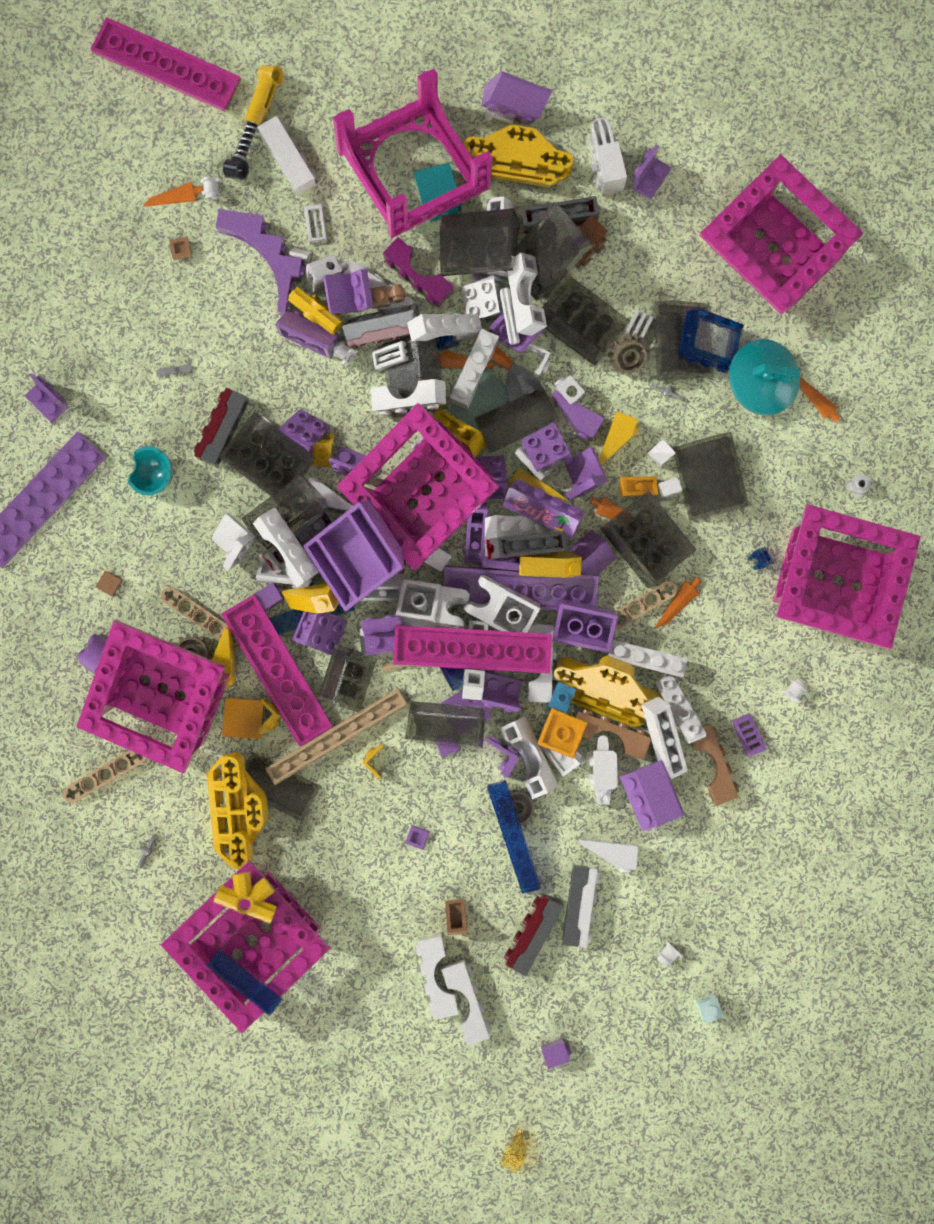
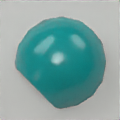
[128,446,173,496]

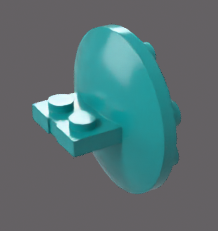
[729,339,800,416]

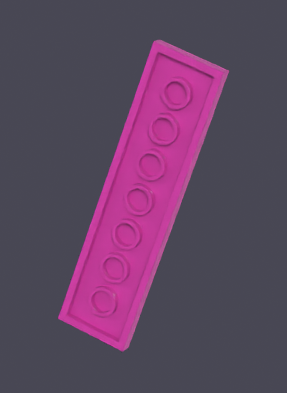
[90,17,241,112]
[221,594,333,747]
[393,625,552,674]

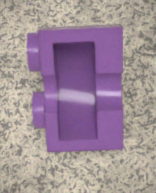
[77,634,108,675]

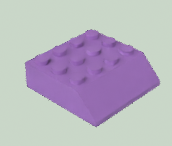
[303,500,405,611]

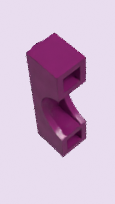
[383,237,454,307]

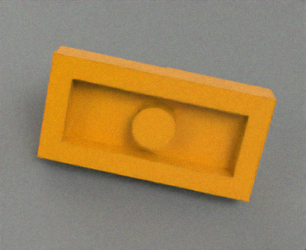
[619,476,658,497]

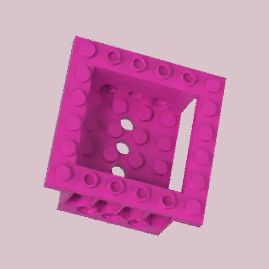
[699,154,864,315]
[337,403,499,570]
[772,504,921,649]
[76,620,230,774]
[160,860,331,1034]

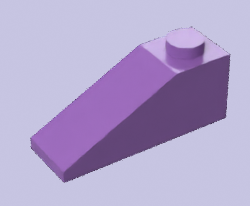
[552,391,604,441]
[464,503,488,564]

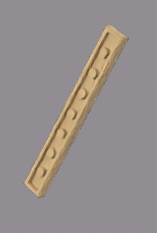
[265,688,408,786]

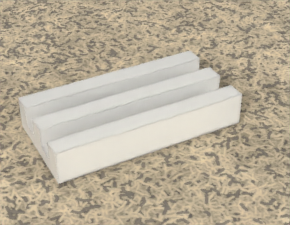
[304,204,328,244]
[623,309,654,338]
[372,341,409,370]

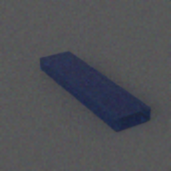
[207,949,283,1016]

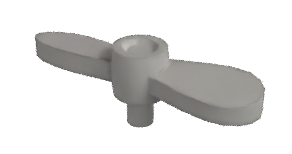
[156,364,192,376]
[650,384,684,401]
[138,833,156,869]

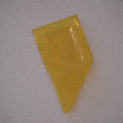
[499,1128,527,1174]

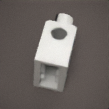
[305,255,349,294]

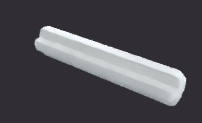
[500,288,520,345]

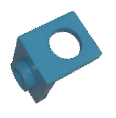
[546,682,576,713]

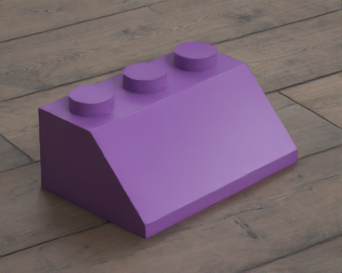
[481,71,552,124]
[275,310,340,359]
[552,599,618,653]
[620,760,685,831]

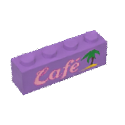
[502,479,585,539]

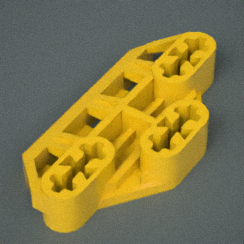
[464,125,573,188]
[554,656,664,727]
[206,752,268,869]

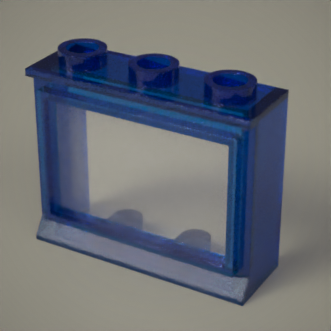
[679,307,744,373]

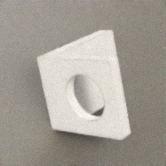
[528,343,551,379]
[552,375,585,405]

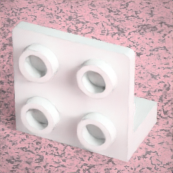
[462,275,506,320]
[212,513,256,571]

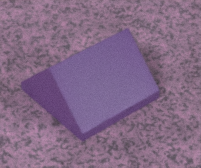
[568,530,617,574]

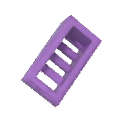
[732,713,767,757]

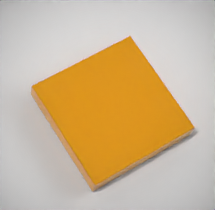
[222,698,264,739]
[537,708,588,759]

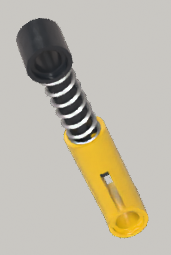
[223,65,284,179]

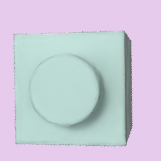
[695,994,724,1024]

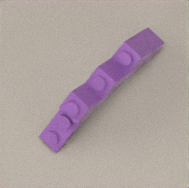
[216,209,306,316]

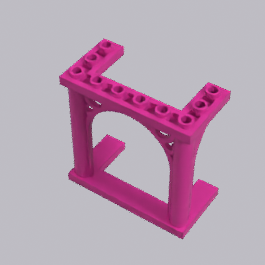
[333,68,492,238]

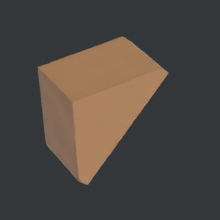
[445,899,467,935]

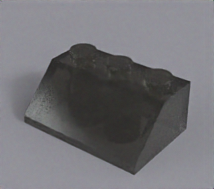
[317,644,377,712]

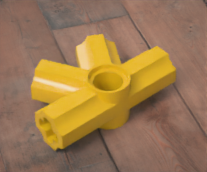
[288,287,343,335]
[213,872,277,923]

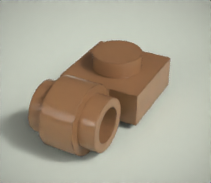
[370,284,406,309]

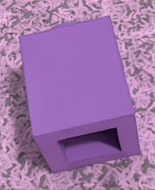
[253,582,285,612]
[541,1038,572,1069]

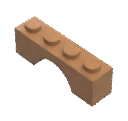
[575,709,651,760]
[691,724,739,806]

